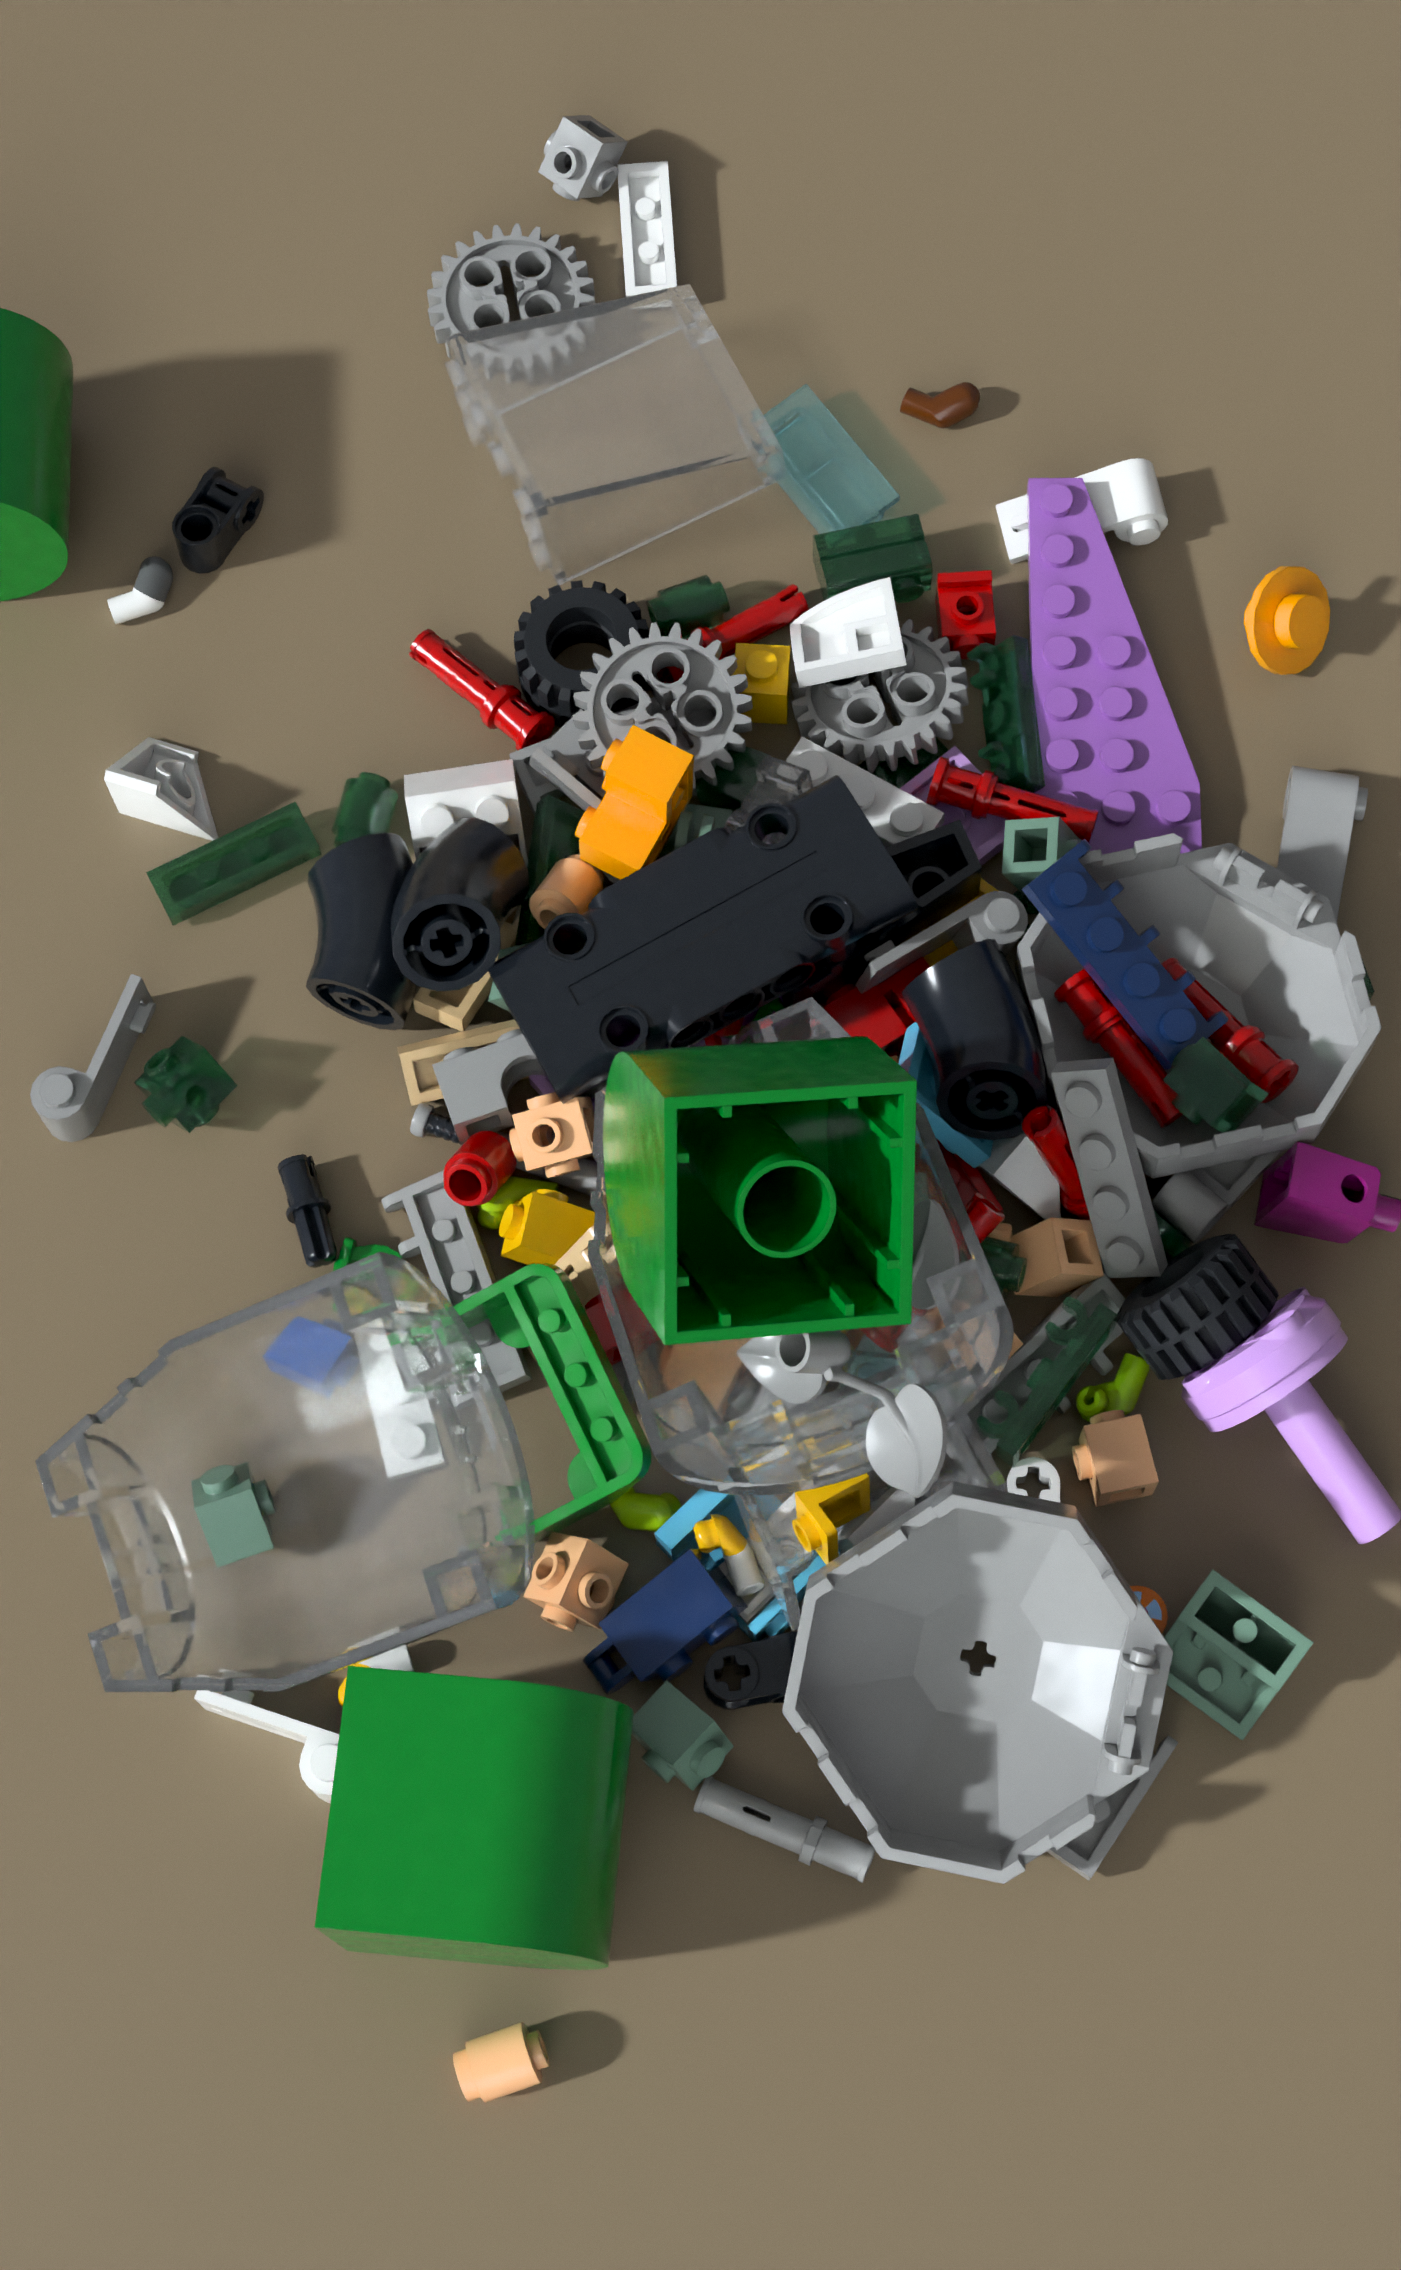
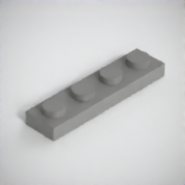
[1050,1058,1168,1278]

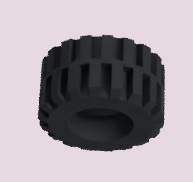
[514,580,649,728]
[1116,1233,1279,1380]

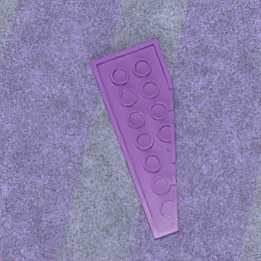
[1027,478,1202,855]

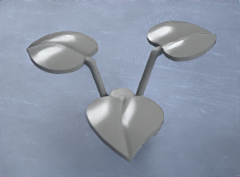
[736,1199,960,1498]

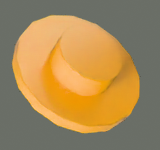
[1244,566,1330,675]

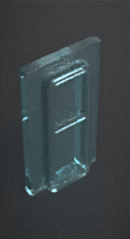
[739,384,900,550]

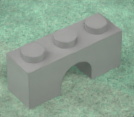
[432,1029,607,1144]

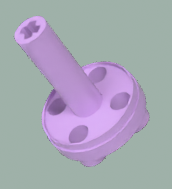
[1181,1287,1401,1544]

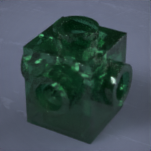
[134,1036,238,1133]

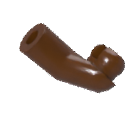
[900,382,980,429]

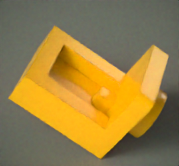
[792,1460,871,1564]

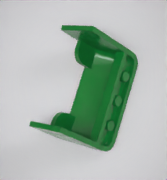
[401,1263,652,1551]

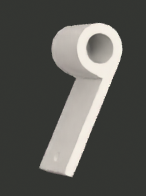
[995,458,1168,564]
[194,1682,339,1803]

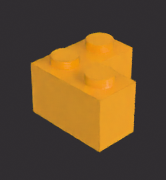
[575,725,694,880]

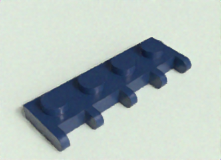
[1021,839,1229,1070]

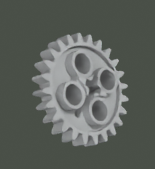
[427,223,596,382]
[792,619,969,773]
[572,622,753,797]

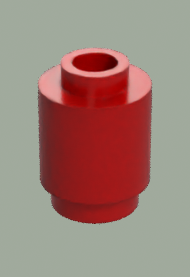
[443,1131,517,1206]

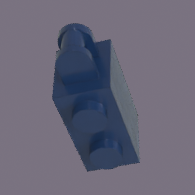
[583,1549,748,1695]

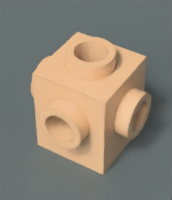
[509,1092,603,1179]
[523,1532,629,1632]

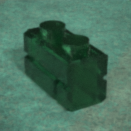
[812,514,933,603]

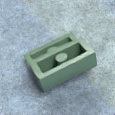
[1164,1569,1314,1741]

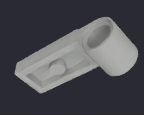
[1152,1150,1284,1244]

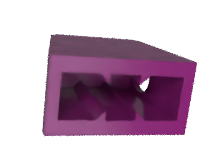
[1254,1142,1401,1243]

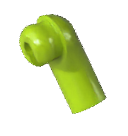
[476,1176,558,1229]
[1075,1353,1150,1422]
[609,1487,682,1532]

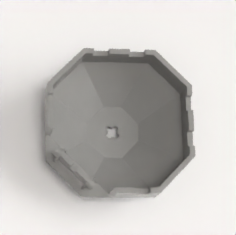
[1015,833,1382,1179]
[782,1481,1173,1884]

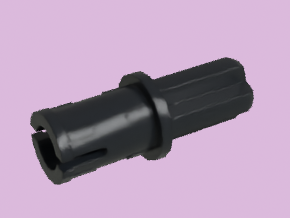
[277,1154,337,1268]

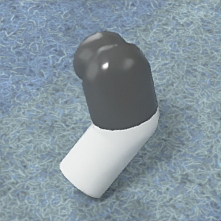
[107,556,173,625]

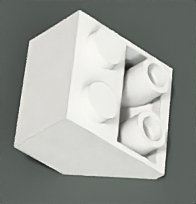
[404,759,531,884]

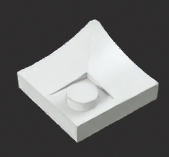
[790,577,907,688]

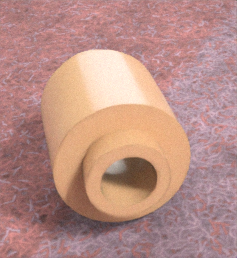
[529,854,604,929]
[453,2022,550,2103]

